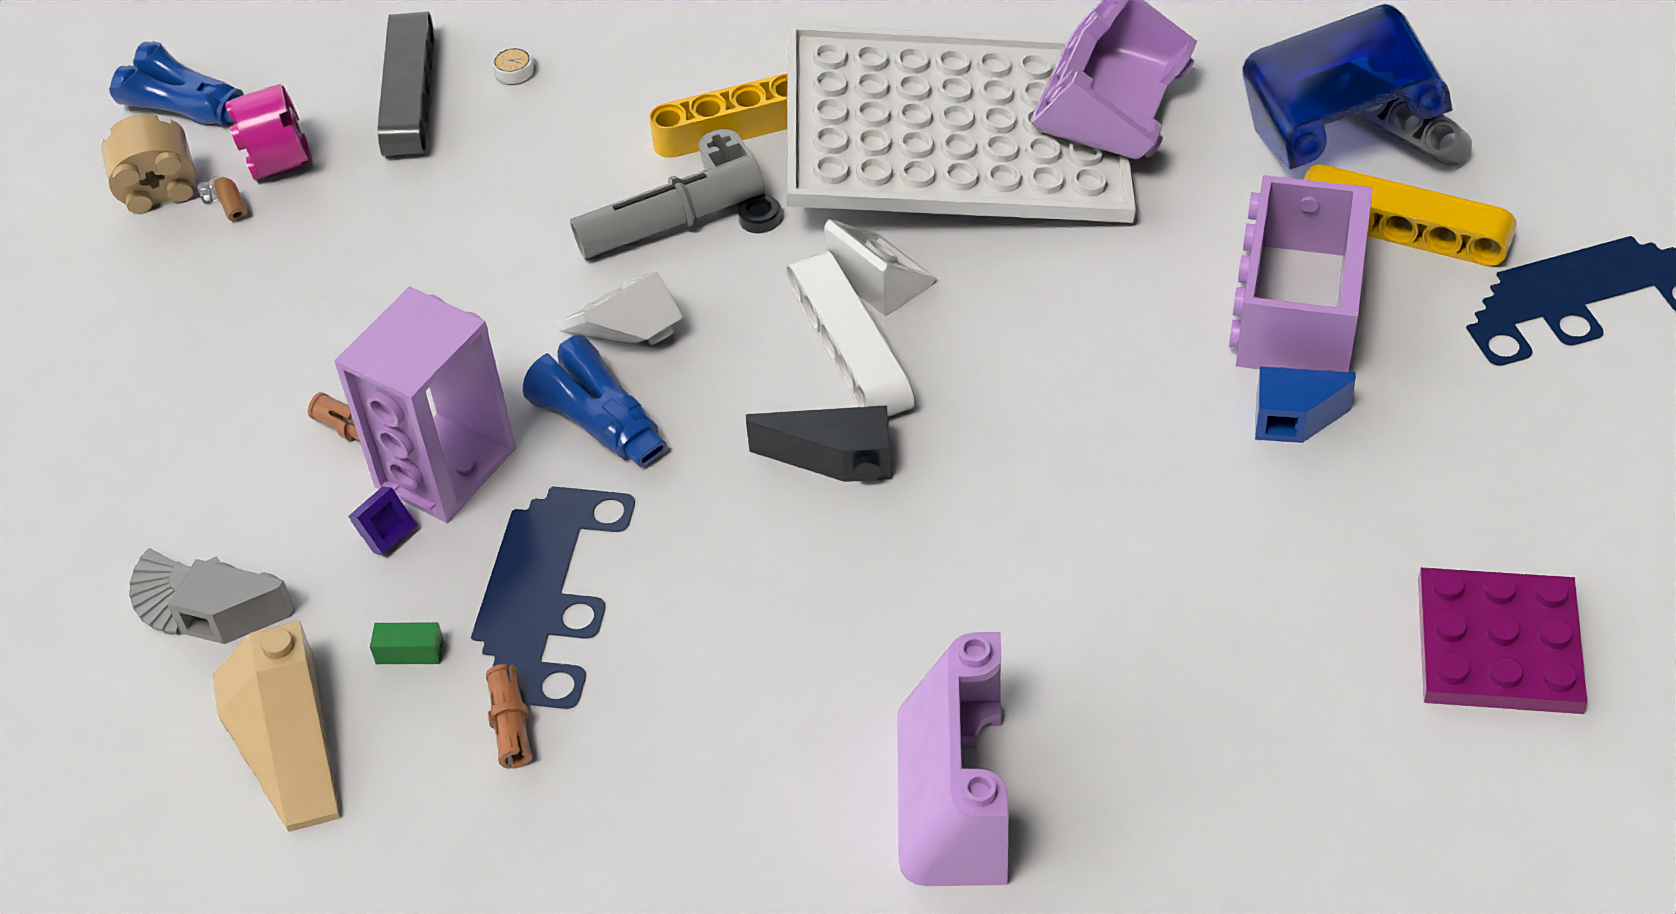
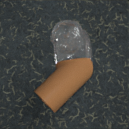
[197,176,248,221]

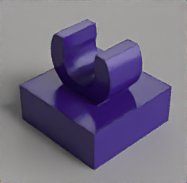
[348,486,417,555]

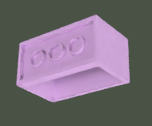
[1229,175,1372,372]
[334,286,516,523]

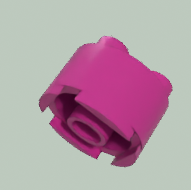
[225,84,312,181]

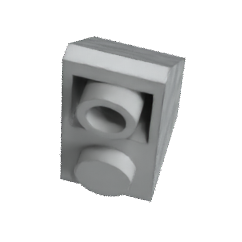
[168,559,295,644]

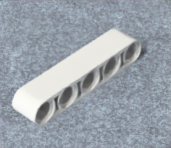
[786,251,914,416]

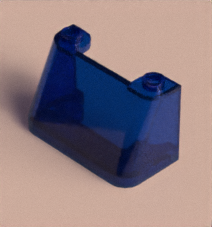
[1242,4,1453,170]

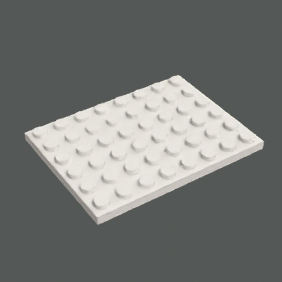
[786,24,1136,223]

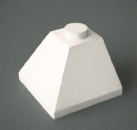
[556,270,684,345]

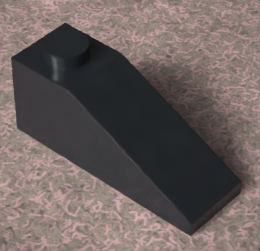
[746,405,891,482]

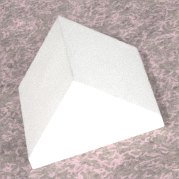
[824,219,936,317]

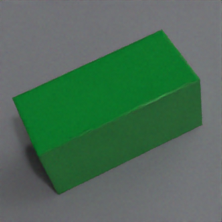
[370,622,444,664]

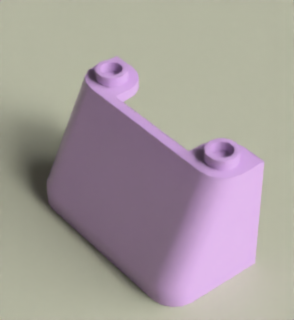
[1030,0,1197,160]
[897,632,1008,886]

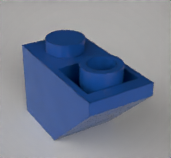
[1255,366,1356,443]

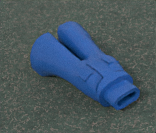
[109,41,244,126]
[522,335,667,467]

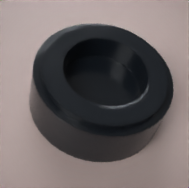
[738,194,781,234]

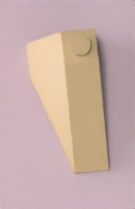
[212,620,340,832]

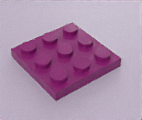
[1418,567,1587,714]

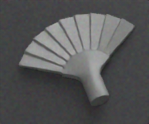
[129,548,220,634]

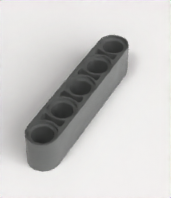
[377,11,434,157]
[1285,43,1472,166]

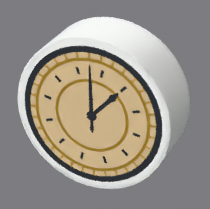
[492,47,534,84]

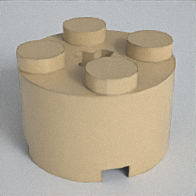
[101,114,195,214]

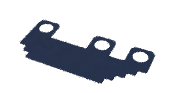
[1466,236,1676,365]
[471,486,635,709]

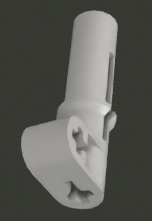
[570,129,765,259]

